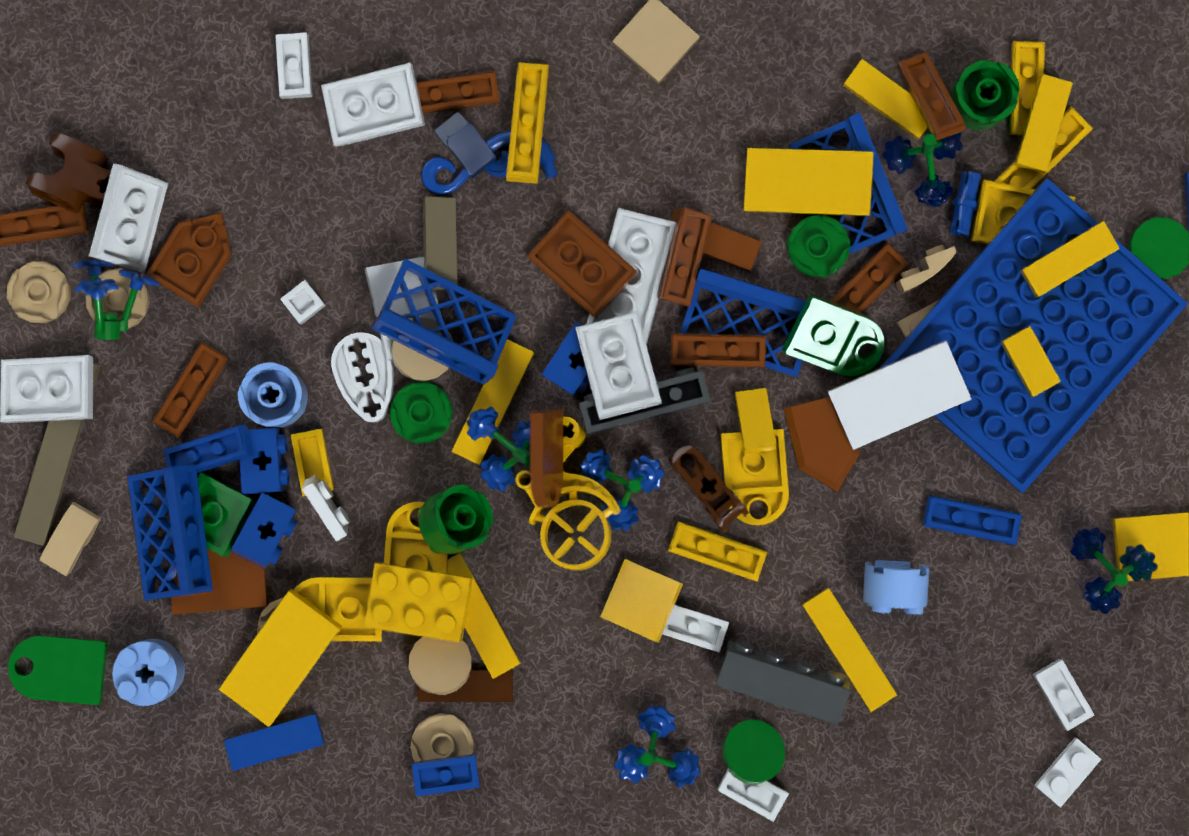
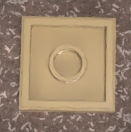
[612,0,700,84]

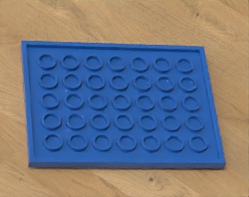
[879,178,1188,493]

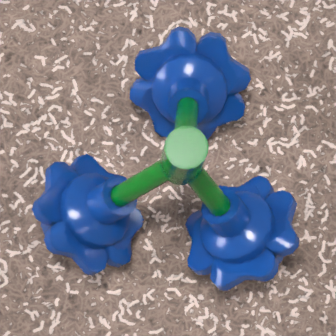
[467,407,530,492]
[580,449,665,531]
[614,706,700,788]

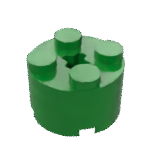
[950,60,1020,131]
[417,485,493,555]

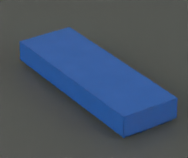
[163,425,253,473]
[922,495,1022,545]
[224,713,325,771]

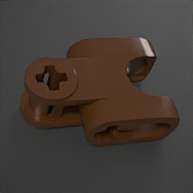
[25,132,111,213]
[670,445,749,533]

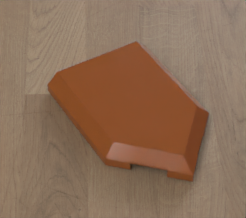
[145,212,232,308]
[784,397,860,492]

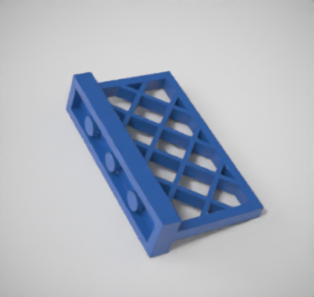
[790,113,908,254]
[371,258,517,385]
[680,268,806,377]
[127,465,213,601]

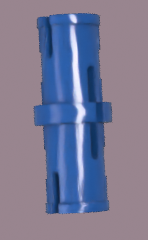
[949,171,981,237]

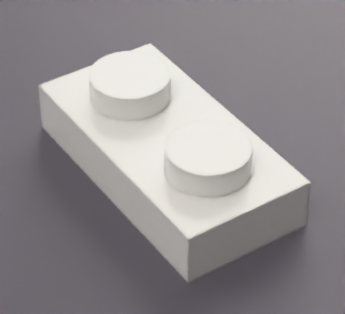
[276,32,313,99]
[302,475,350,541]
[663,605,729,653]
[1032,659,1094,731]
[1034,737,1101,808]
[717,768,789,822]

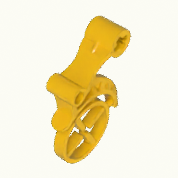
[515,417,621,571]

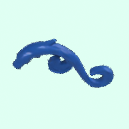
[421,130,558,196]

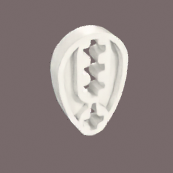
[331,332,394,423]

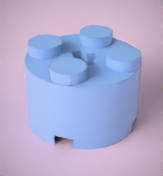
[238,363,308,428]
[863,560,929,614]
[113,639,185,706]

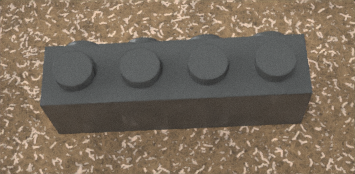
[579,367,711,435]
[716,640,851,725]

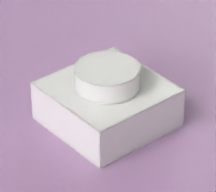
[280,280,326,325]

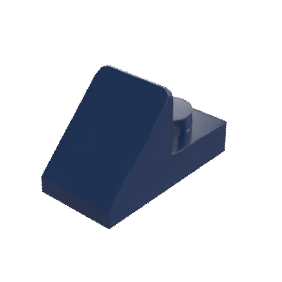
[434,112,497,178]

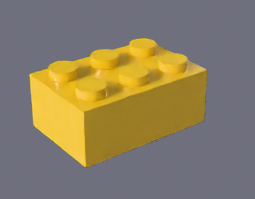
[364,562,473,643]

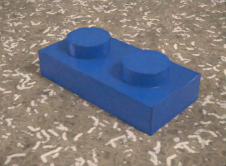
[412,754,480,796]

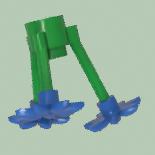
[72,259,159,340]

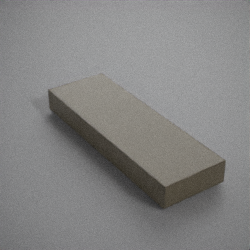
[423,196,457,292]

